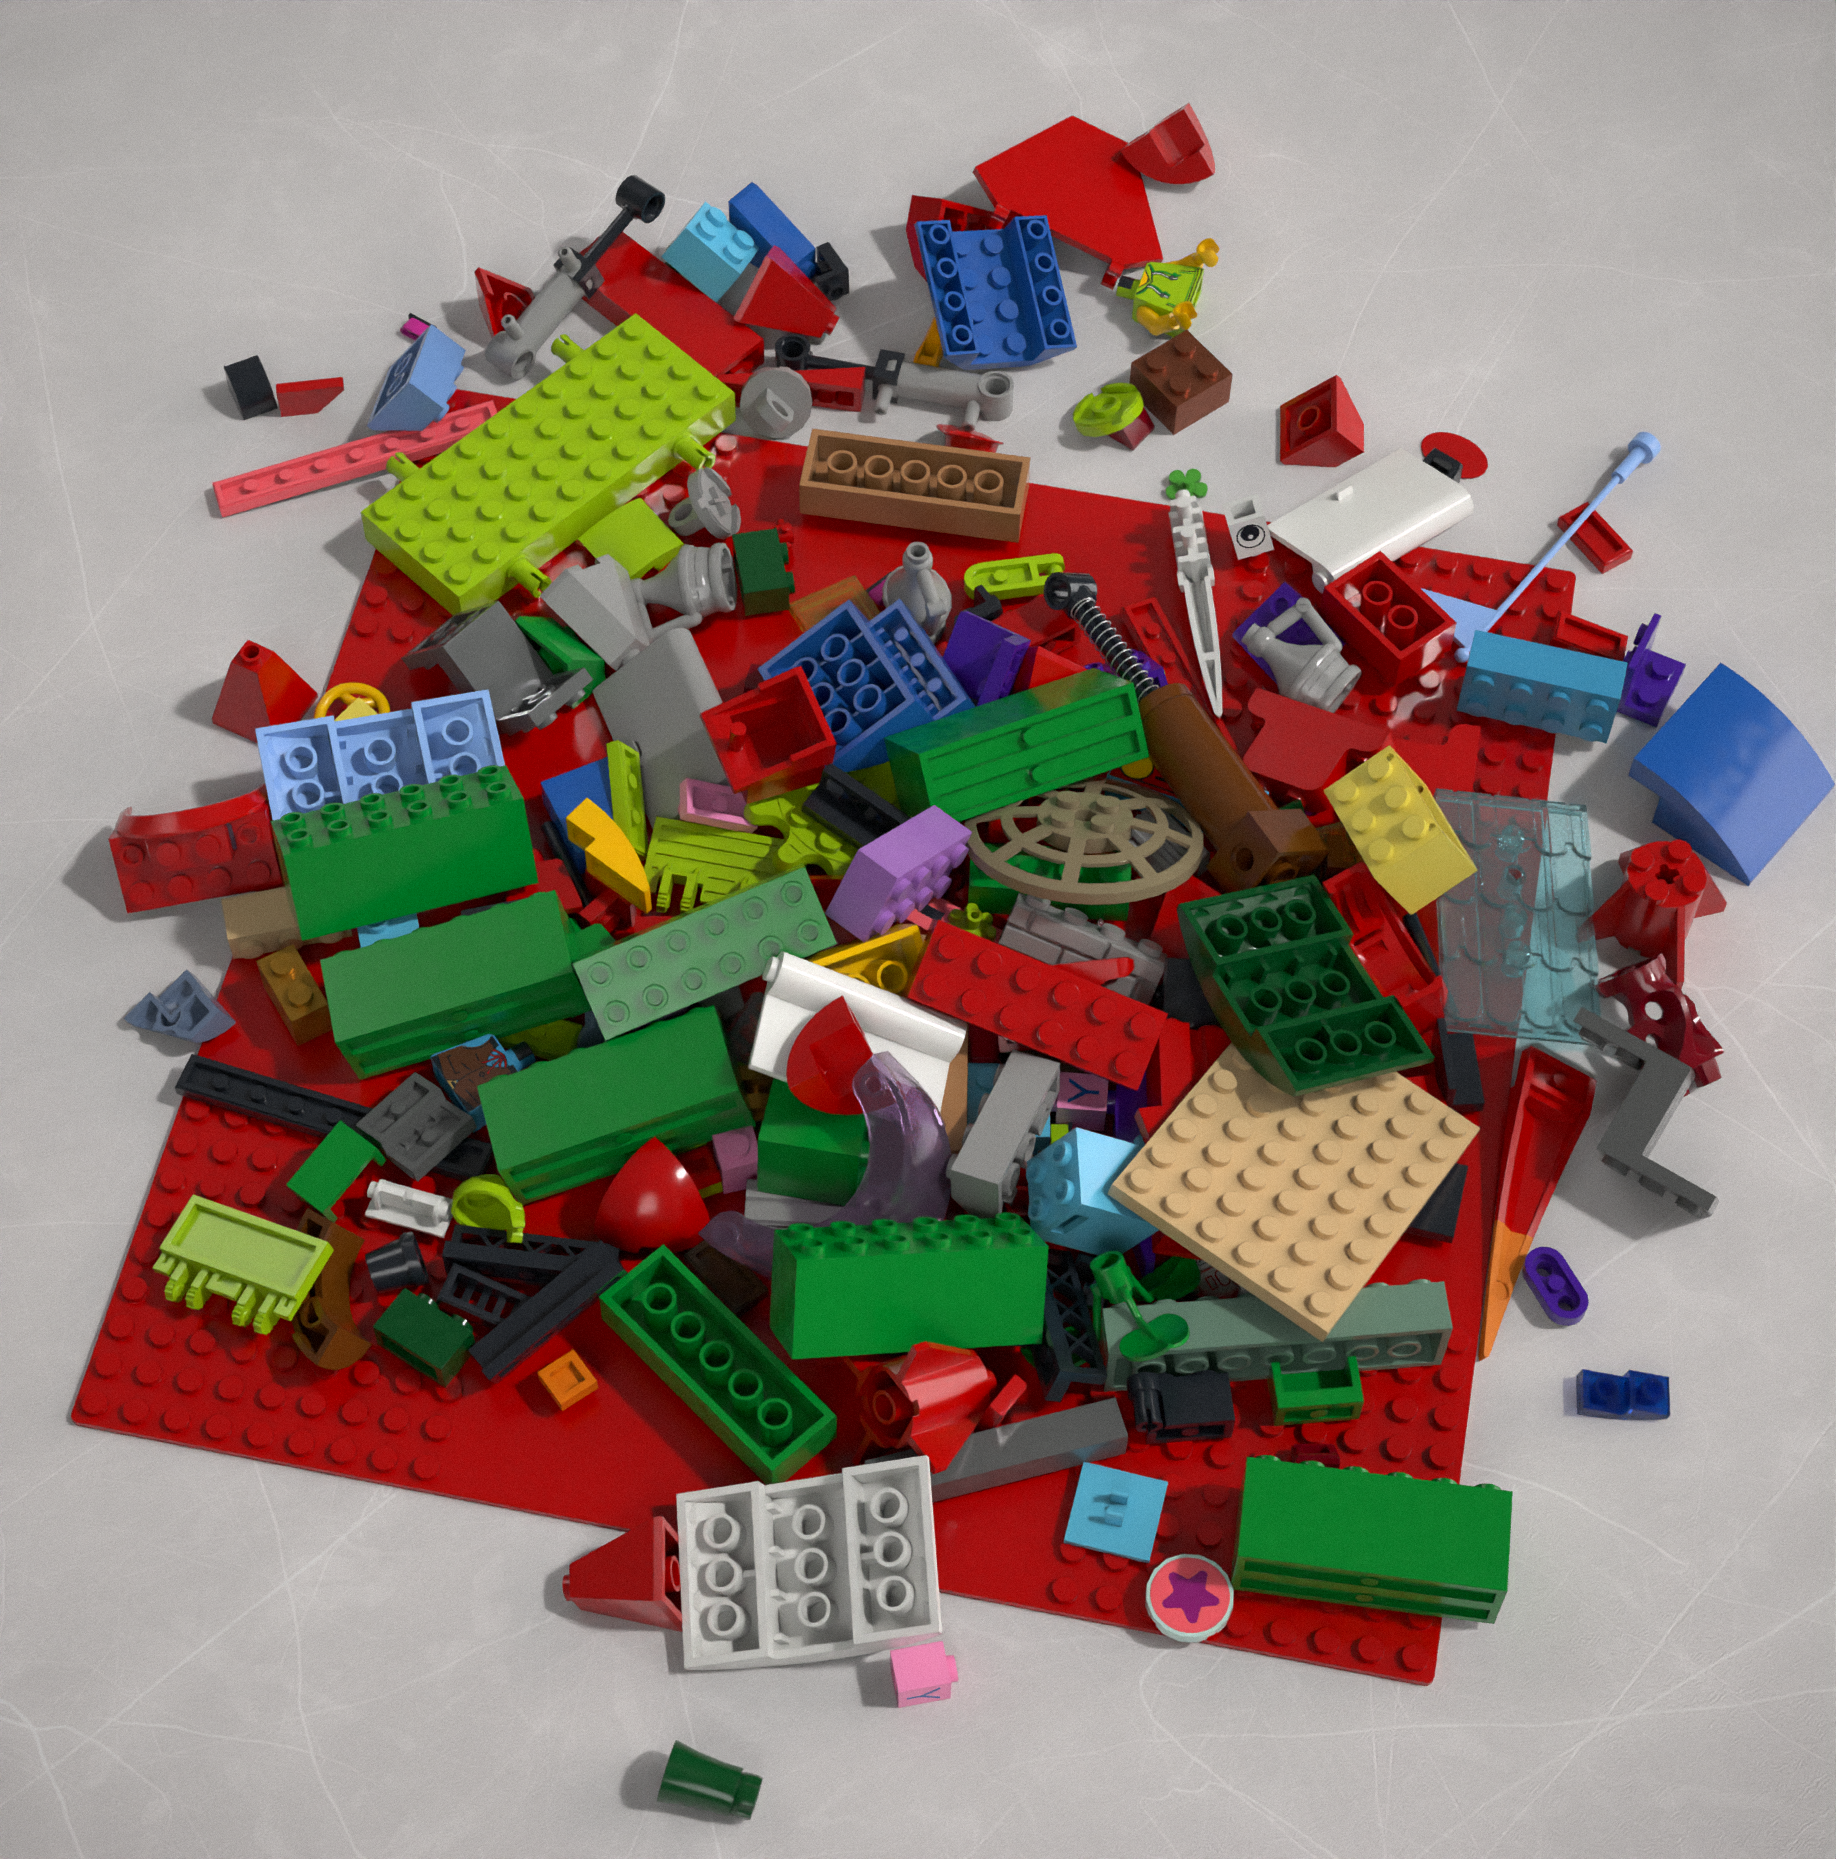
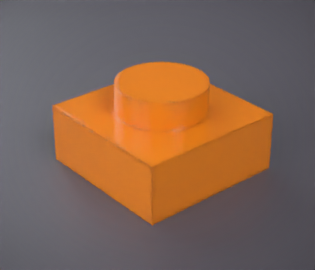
[537,1349,598,1411]

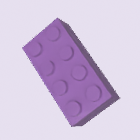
[825,805,972,942]

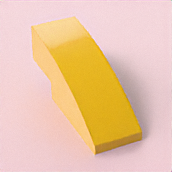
[566,798,652,914]

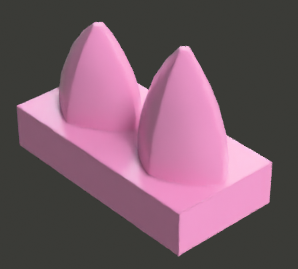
[678,778,758,833]

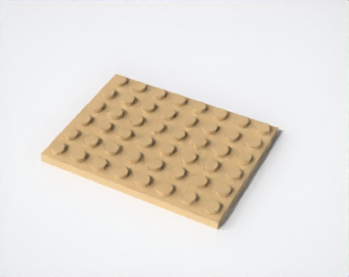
[1107,1042,1480,1342]

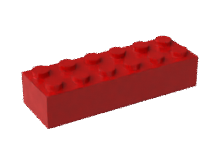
[901,919,1168,1091]

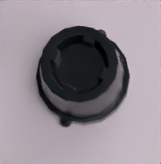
[365,1231,429,1294]

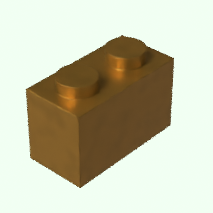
[256,944,333,1046]

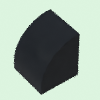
[224,355,278,420]

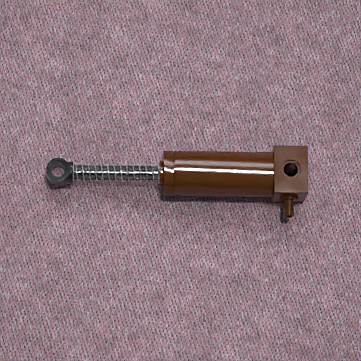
[1043,572,1331,894]

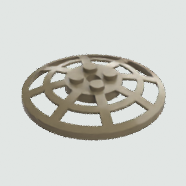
[965,776,1203,905]

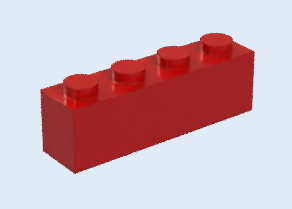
[936,594,1082,657]

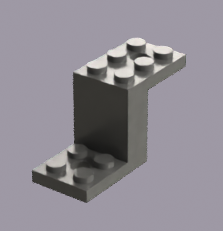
[401,601,593,736]
[1573,1007,1719,1218]

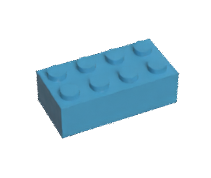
[1456,630,1628,743]

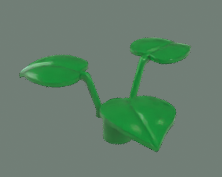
[1020,1251,1201,1368]

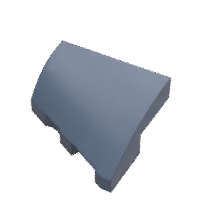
[124,969,236,1043]

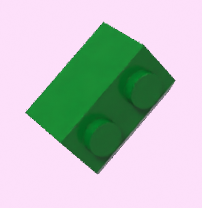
[515,616,606,709]

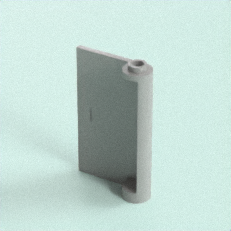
[592,628,730,829]

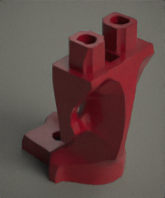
[1586,953,1724,1097]

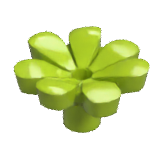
[947,903,996,942]

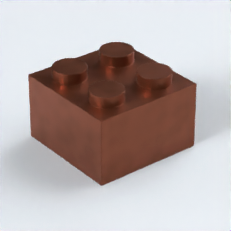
[1129,330,1233,435]

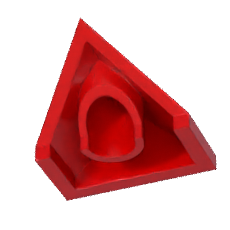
[474,267,535,338]

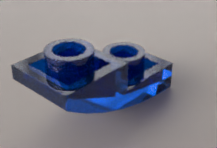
[1576,1369,1670,1420]

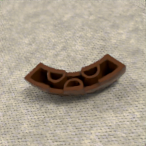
[292,1208,372,1370]

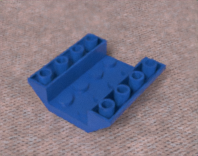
[914,215,1077,370]

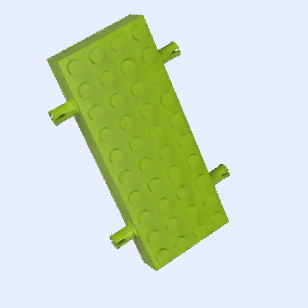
[360,313,736,615]

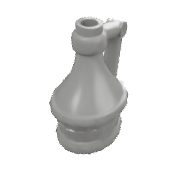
[882,542,952,644]
[631,543,737,644]
[1241,598,1361,713]

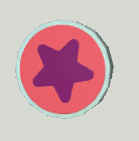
[1145,1554,1234,1643]

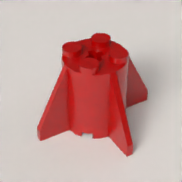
[1574,839,1727,989]
[840,1341,997,1474]

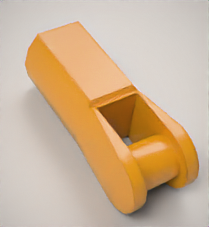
[913,317,943,367]

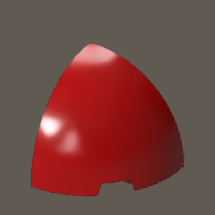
[1120,103,1215,184]
[786,995,898,1115]
[593,1136,712,1253]

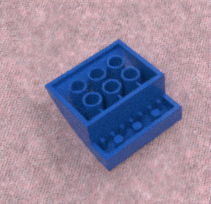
[758,598,976,772]
[1628,662,1835,886]

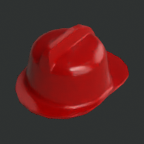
[936,424,1004,453]

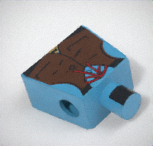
[430,1034,536,1133]

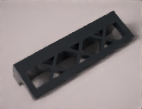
[801,764,954,874]
[442,1224,621,1287]
[468,1240,628,1384]
[1029,1249,1108,1402]

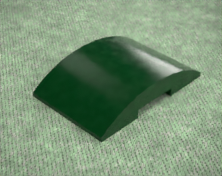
[1176,875,1435,1097]

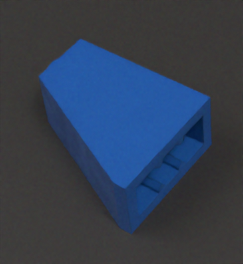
[728,182,816,279]
[540,757,614,874]

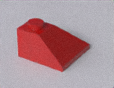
[1280,375,1364,467]

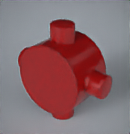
[774,519,794,550]

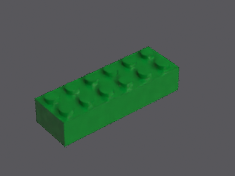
[599,1244,837,1485]

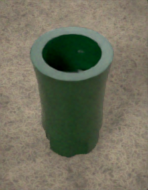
[657,1740,763,1820]

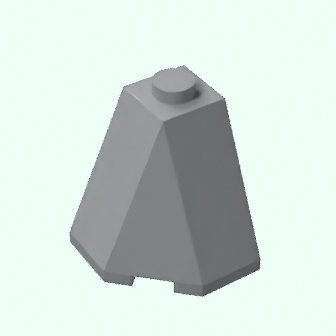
[540,554,650,671]

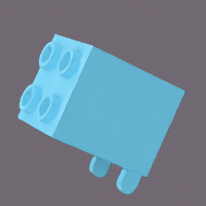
[1026,1127,1159,1256]

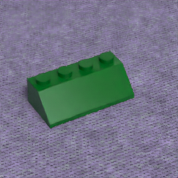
[968,842,1131,921]

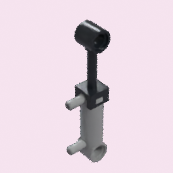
[485,175,666,380]
[775,333,1014,432]

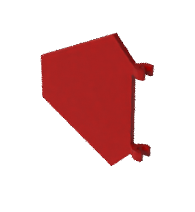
[972,115,1164,290]

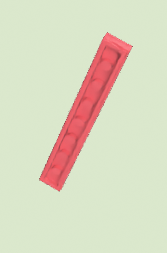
[212,400,497,518]

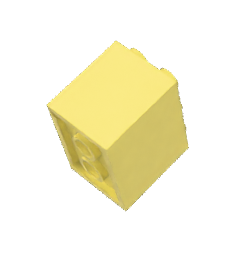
[1323,745,1478,915]

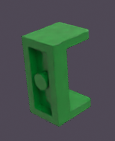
[286,1120,386,1222]
[1267,1356,1364,1426]

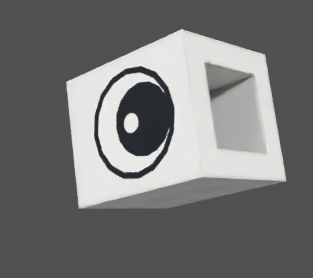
[1222,493,1274,560]

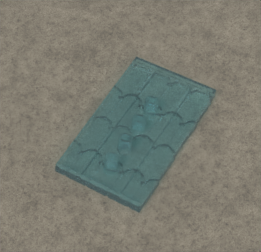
[1433,788,1601,1046]

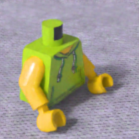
[1116,238,1220,337]

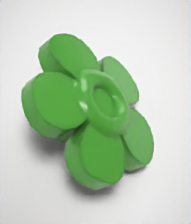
[1166,468,1208,500]

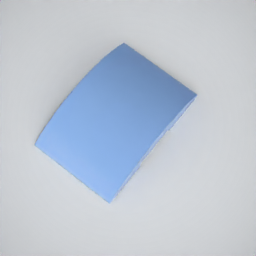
[255,689,505,820]

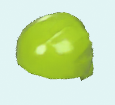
[451,1174,525,1243]

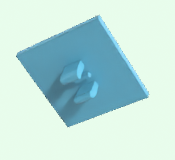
[1064,1462,1168,1563]

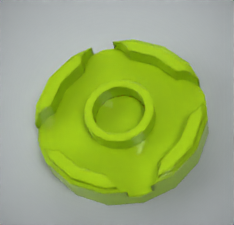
[1072,383,1144,437]

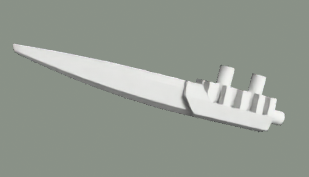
[1169,490,1222,719]

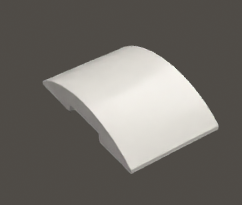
[676,1455,942,1670]

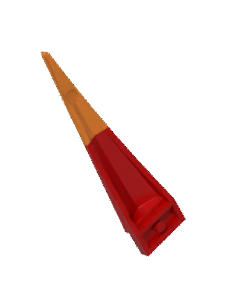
[1478,1046,1597,1361]

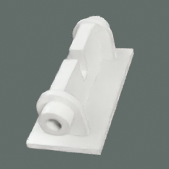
[365,1179,453,1238]

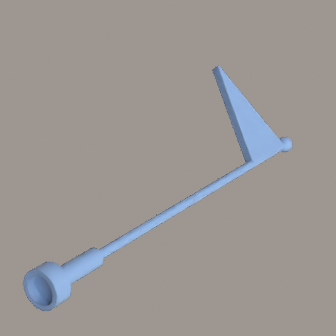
[1421,431,1661,663]

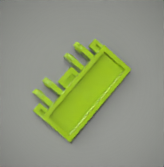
[644,816,807,914]
[153,1194,334,1335]

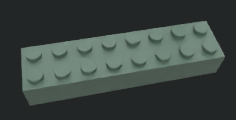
[1098,1279,1453,1392]

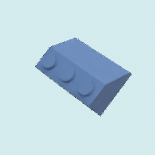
[367,324,466,431]

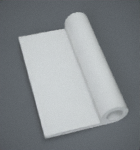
[1267,448,1474,594]
[748,951,967,1137]

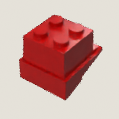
[700,666,837,804]

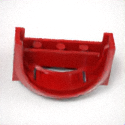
[108,783,284,914]
[1323,861,1448,1036]

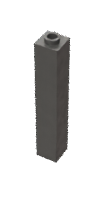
[865,1398,1128,1503]

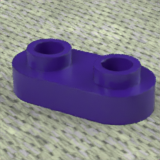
[1522,1247,1589,1326]

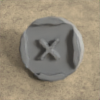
[740,366,812,438]
[668,467,741,540]

